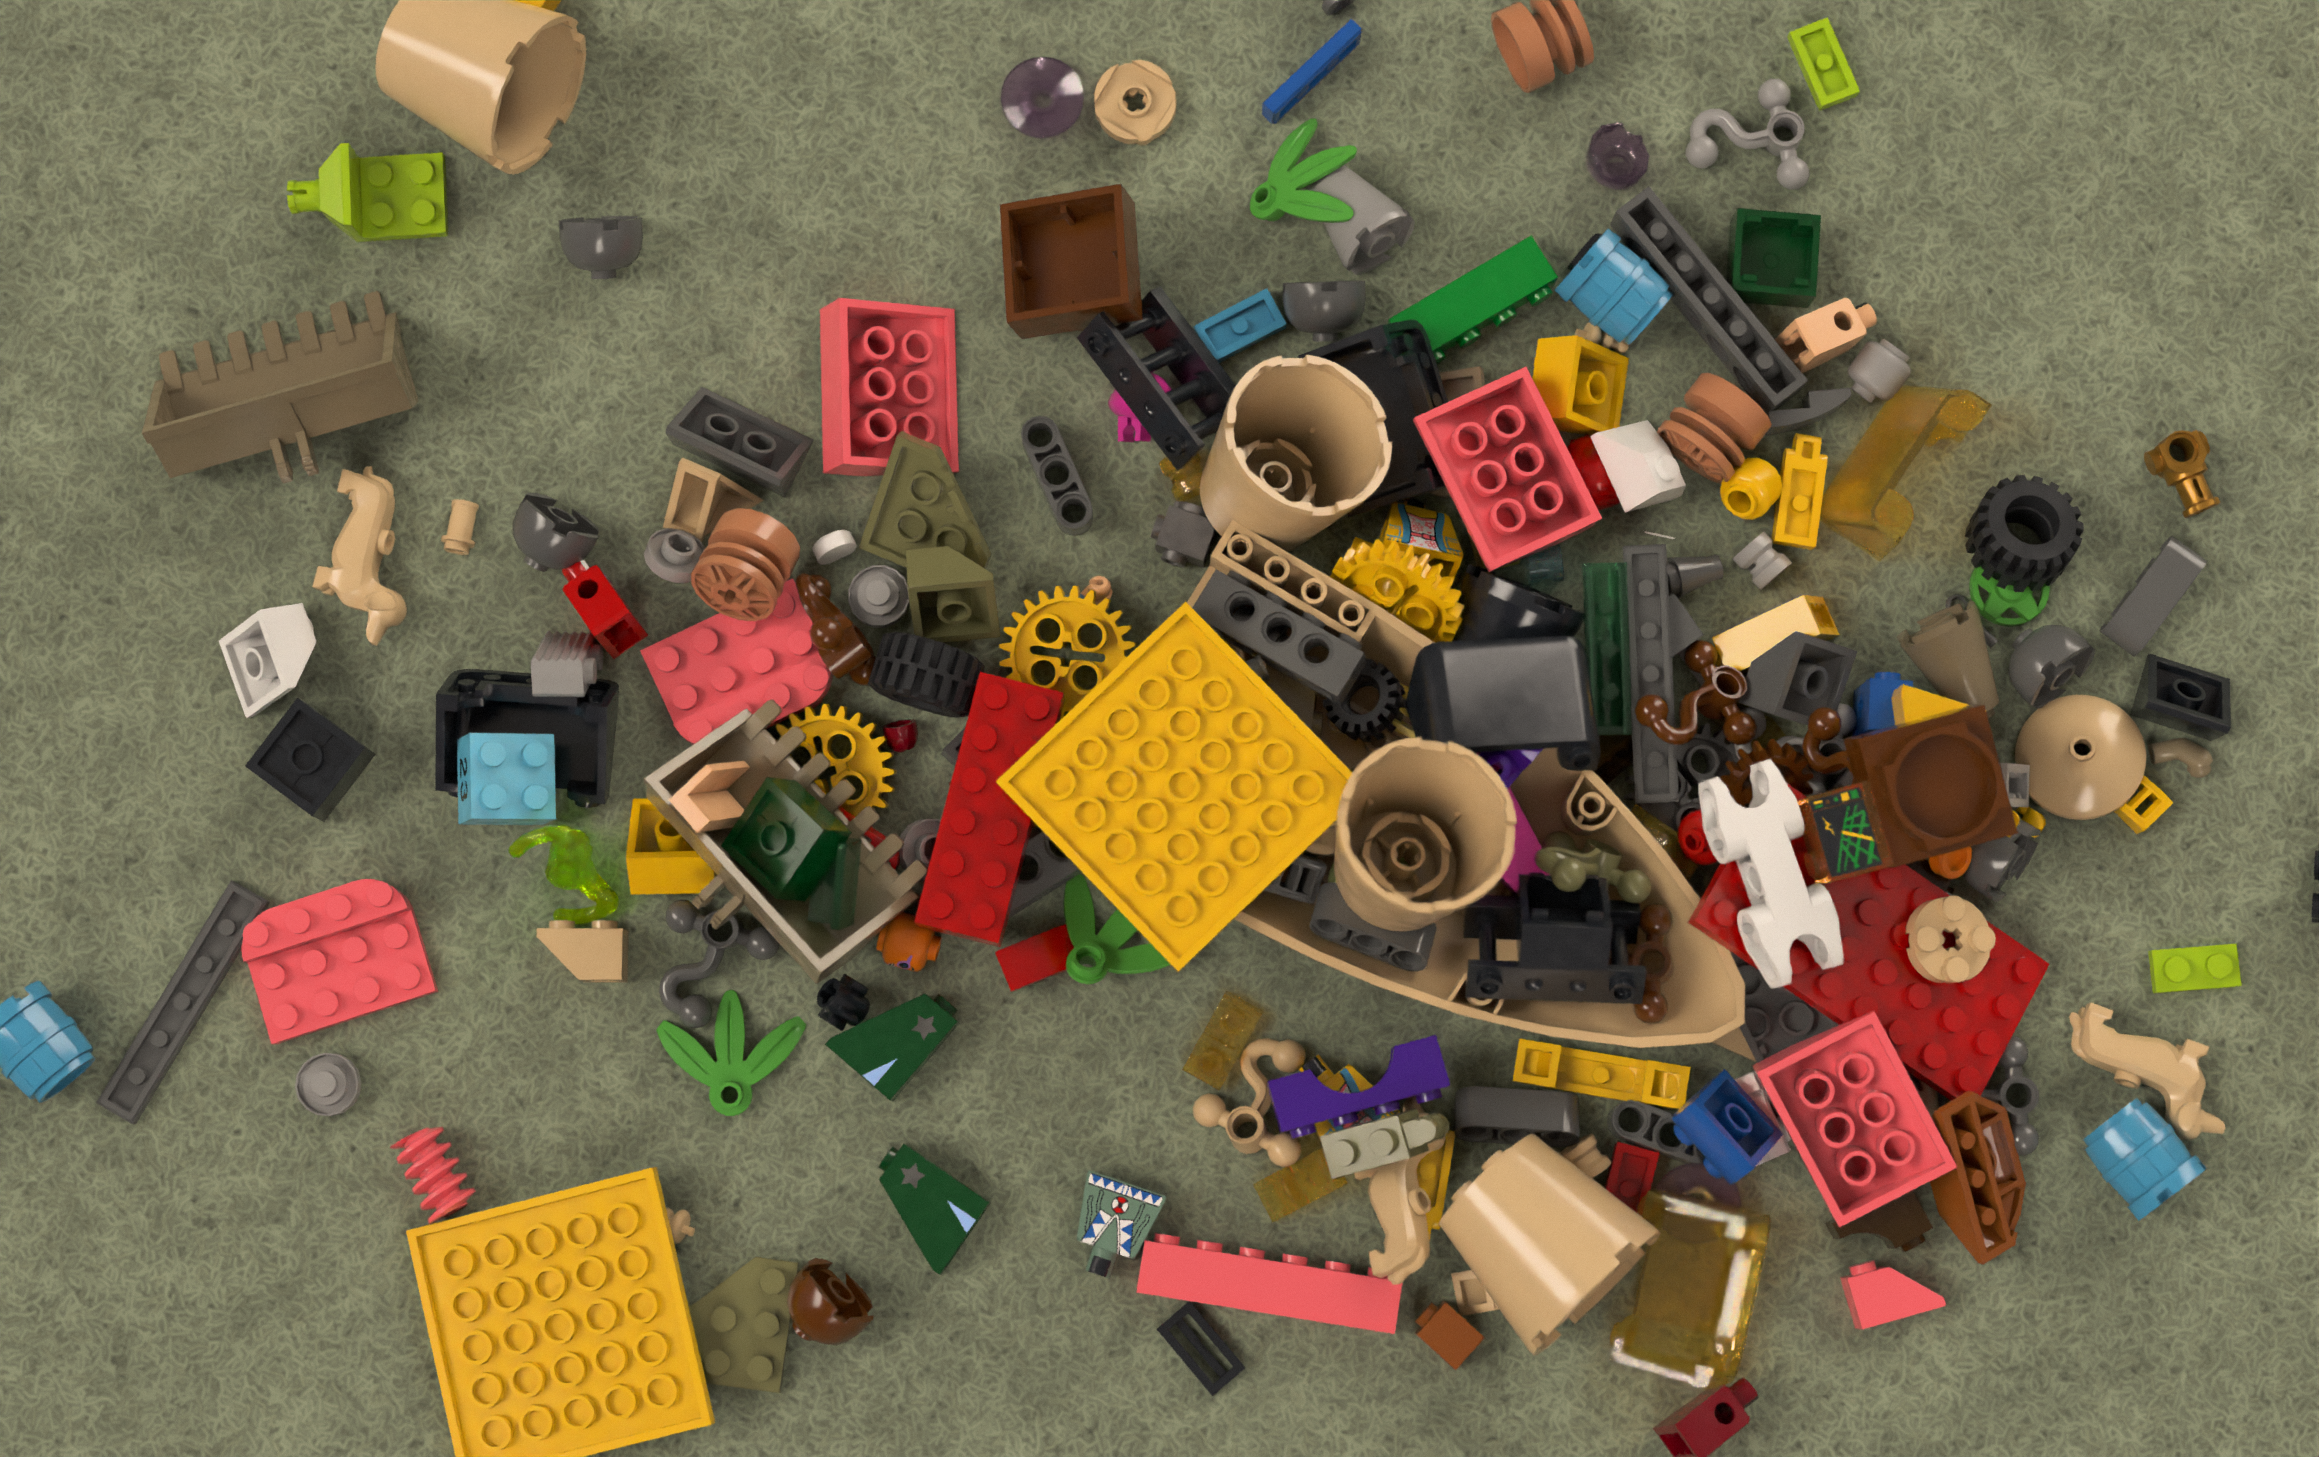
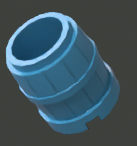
[1554,228,1673,345]
[0,981,96,1103]
[2083,1098,2207,1221]

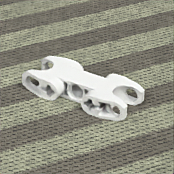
[1698,759,1843,989]

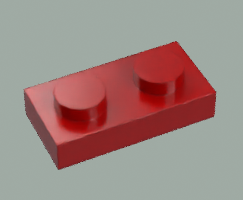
[1604,1142,1660,1218]

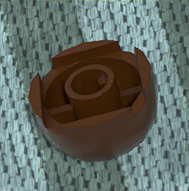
[787,1258,874,1346]

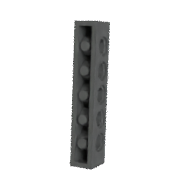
[1610,186,1808,414]

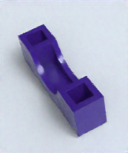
[1267,1035,1450,1139]

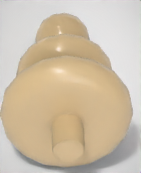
[1575,322,1629,354]
[666,1208,695,1244]

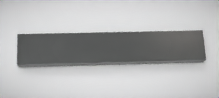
[1623,544,1679,803]
[96,880,270,1124]

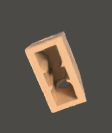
[1775,298,1877,374]

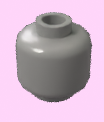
[1848,339,1911,403]

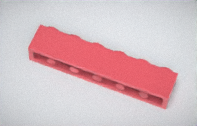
[1136,1233,1403,1334]

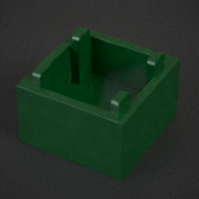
[1726,208,1821,308]
[721,777,852,901]

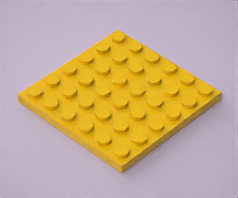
[996,602,1352,972]
[406,1167,715,1457]

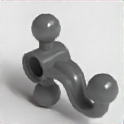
[659,899,780,1028]
[1937,1036,2039,1156]

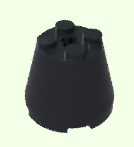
[1452,563,1587,641]

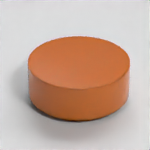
[1929,846,1972,879]

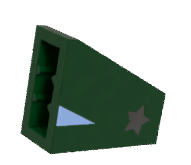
[825,994,960,1102]
[878,1144,991,1275]

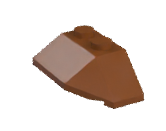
[1930,1091,2026,1264]

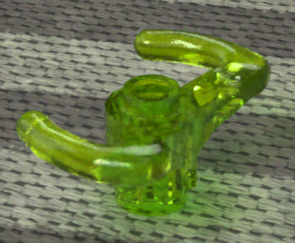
[508,825,619,925]

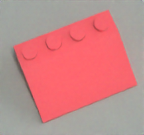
[820,298,959,476]
[1413,367,1602,572]
[1752,1011,1957,1227]

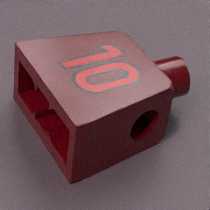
[1653,1377,1758,1457]

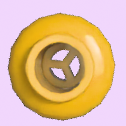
[1720,458,1783,520]

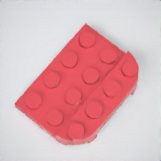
[640,578,833,745]
[241,879,438,1045]

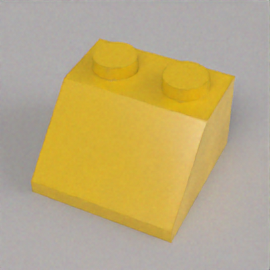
[1532,335,1629,435]
[626,798,717,895]

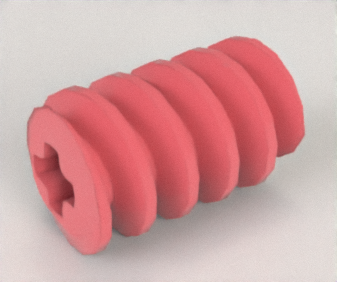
[390,1127,475,1224]

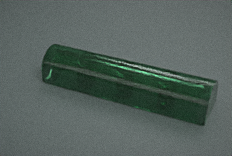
[1582,562,1632,736]

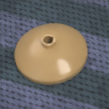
[2015,695,2146,820]

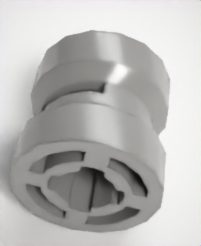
[1733,531,1792,591]

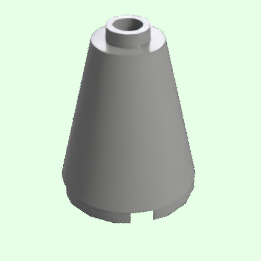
[1306,165,1415,275]

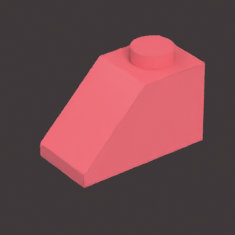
[1840,1260,1946,1329]

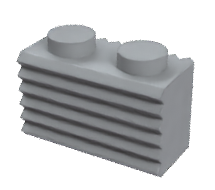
[530,631,603,697]

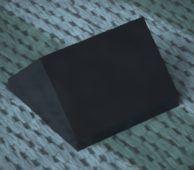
[2130,653,2231,741]

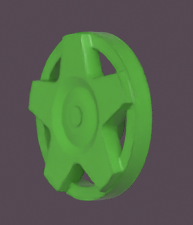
[1969,567,2050,627]

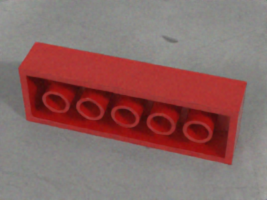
[914,672,1065,948]

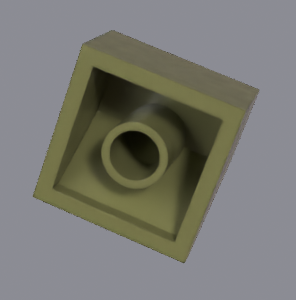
[906,546,1000,642]

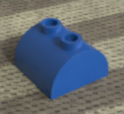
[1671,1069,1783,1185]

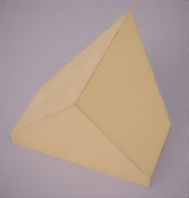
[663,458,764,542]

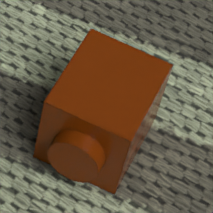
[1414,1301,1485,1370]

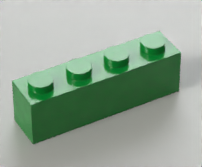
[1388,235,1558,364]

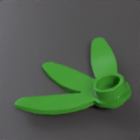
[1250,118,1357,223]
[1063,874,1170,984]
[656,990,806,1116]

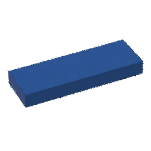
[1262,19,1362,124]

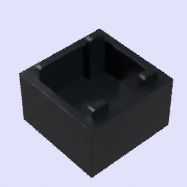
[245,698,376,822]
[1514,872,1613,972]

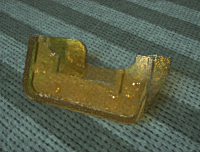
[1820,385,1992,562]
[1610,1189,1771,1390]

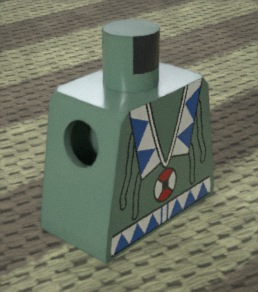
[1077,1170,1167,1279]

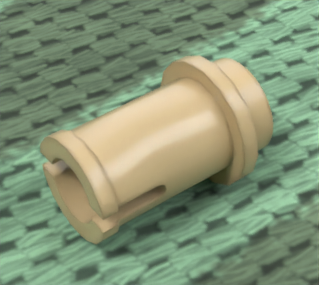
[441,499,479,555]

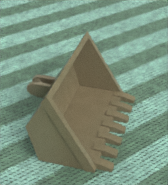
[142,291,419,483]
[644,700,928,984]

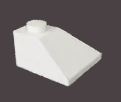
[1590,420,1686,513]
[219,603,317,718]

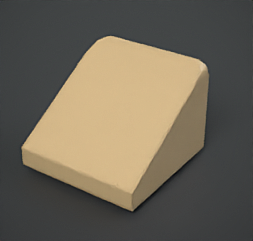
[1451,1270,1499,1316]

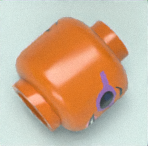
[876,911,942,972]

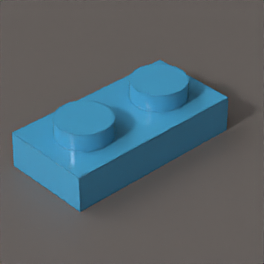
[1193,288,1287,363]

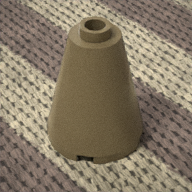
[1897,601,1999,718]

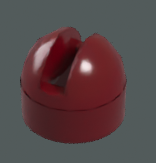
[883,719,918,753]

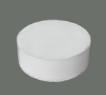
[812,530,857,565]

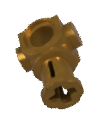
[2144,430,2221,518]

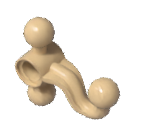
[1193,1038,1306,1167]

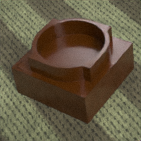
[1000,184,1143,339]
[1844,705,2018,868]

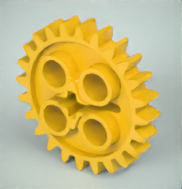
[1330,539,1464,643]
[999,586,1137,720]
[775,704,897,816]

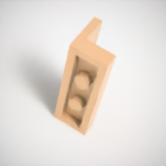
[669,761,750,833]

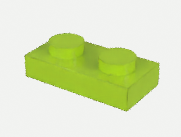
[1787,17,1860,111]
[2148,943,2242,994]

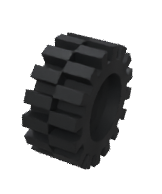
[1323,658,1406,742]

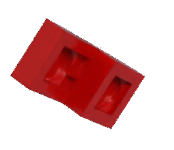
[995,924,1074,992]

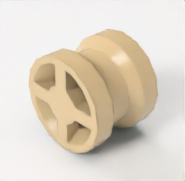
[1559,1133,1612,1178]

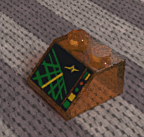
[1797,780,1894,885]

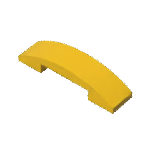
[1512,1038,1691,1109]

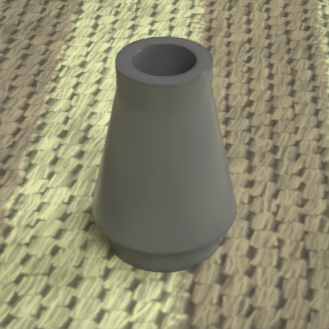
[1667,554,1723,598]

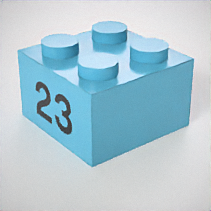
[457,733,556,825]

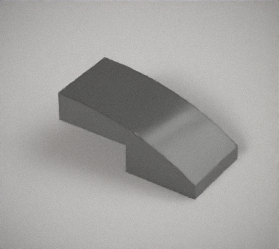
[1764,388,1851,436]

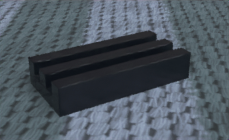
[1157,1301,1245,1396]

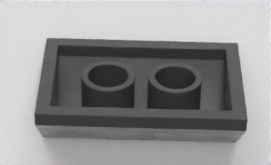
[665,387,813,498]

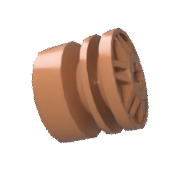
[1491,0,1594,93]
[1657,373,1772,484]
[691,508,800,621]

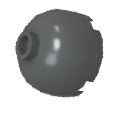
[558,216,643,279]
[1283,281,1366,342]
[512,493,599,572]
[2008,625,2095,708]
[1963,819,2040,902]

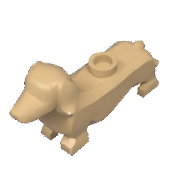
[312,466,407,646]
[2069,1002,2225,1140]
[1354,1096,1445,1285]

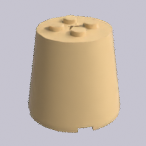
[376,0,586,174]
[1200,355,1392,552]
[1334,737,1517,932]
[1439,1133,1661,1356]

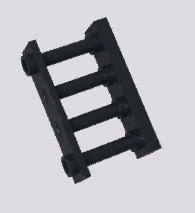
[1077,286,1236,471]
[1463,895,1646,1004]

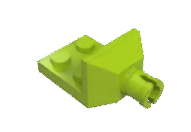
[287,143,448,242]

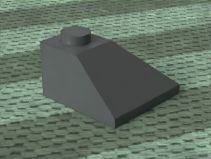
[1738,631,1857,725]

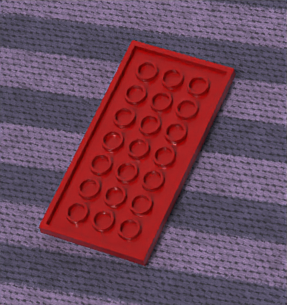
[1688,783,2050,1101]

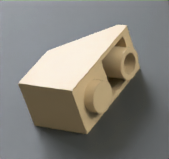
[537,920,629,982]

